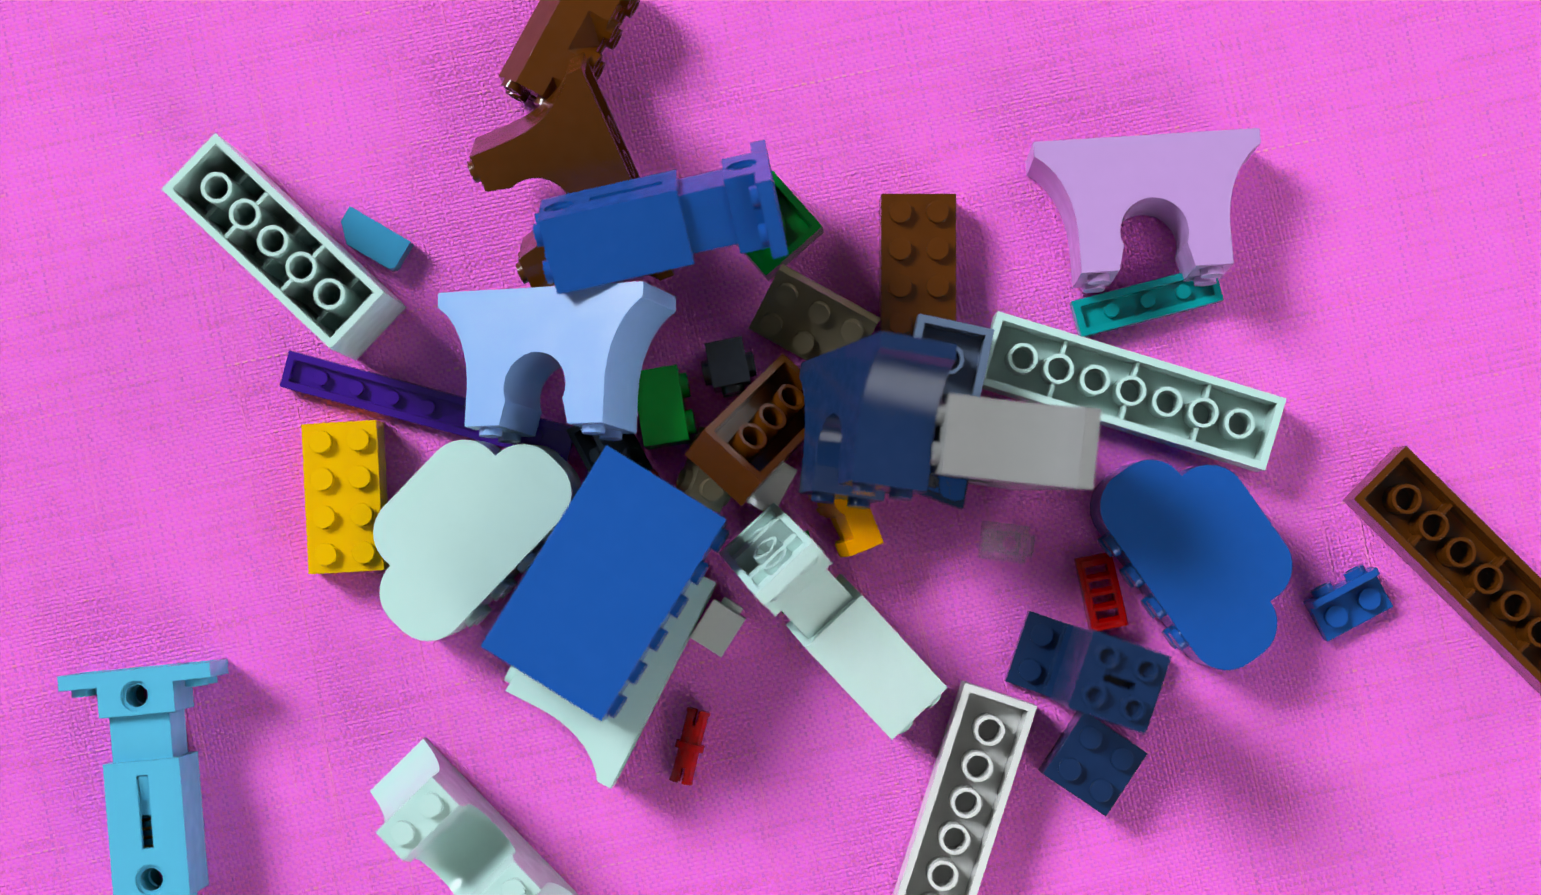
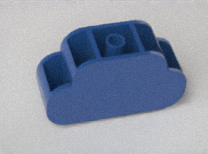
[1090,460,1292,670]

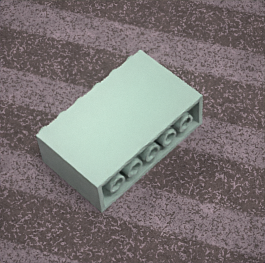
[161,133,406,361]

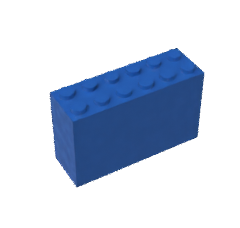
[481,445,730,721]

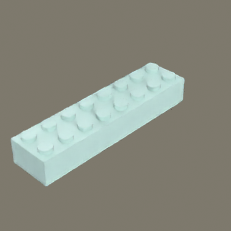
[982,311,1287,472]

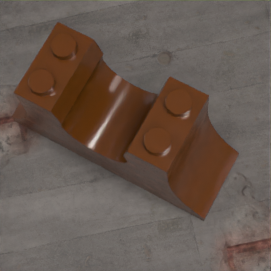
[467,52,674,288]

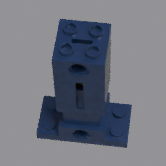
[1004,611,1171,734]

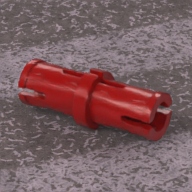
[669,707,710,786]

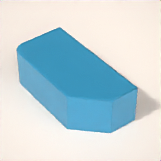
[341,207,414,271]

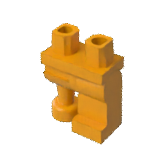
[808,495,884,558]

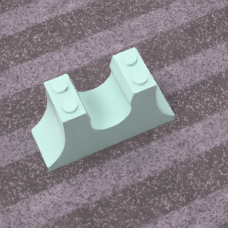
[504,577,717,788]
[370,737,578,895]

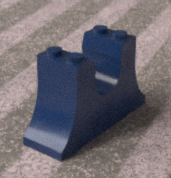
[799,331,957,509]

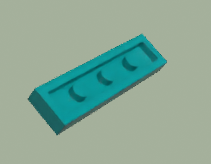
[1070,273,1224,337]

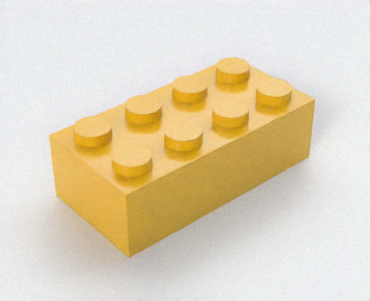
[301,420,390,574]

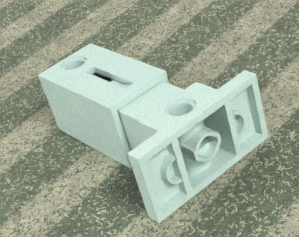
[719,502,948,740]

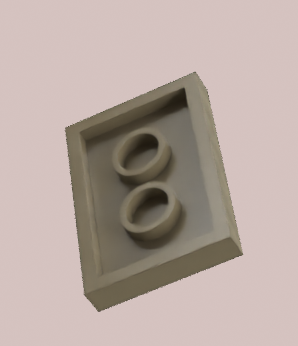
[748,264,880,361]

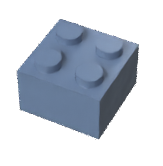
[912,314,994,397]

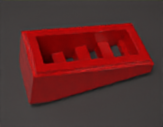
[1074,553,1129,631]

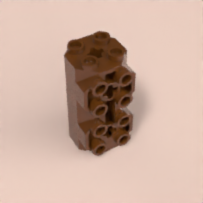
[499,0,640,107]

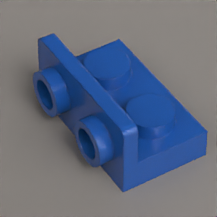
[1303,564,1393,641]

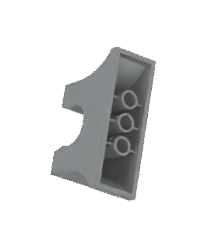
[930,393,1101,490]

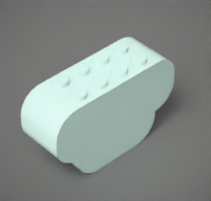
[373,440,581,641]

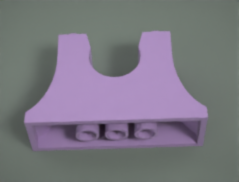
[1025,128,1261,293]

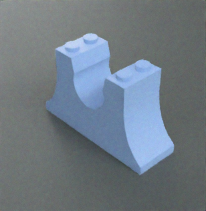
[438,281,676,443]

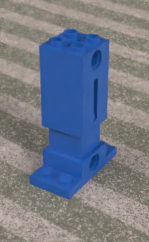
[533,140,788,295]

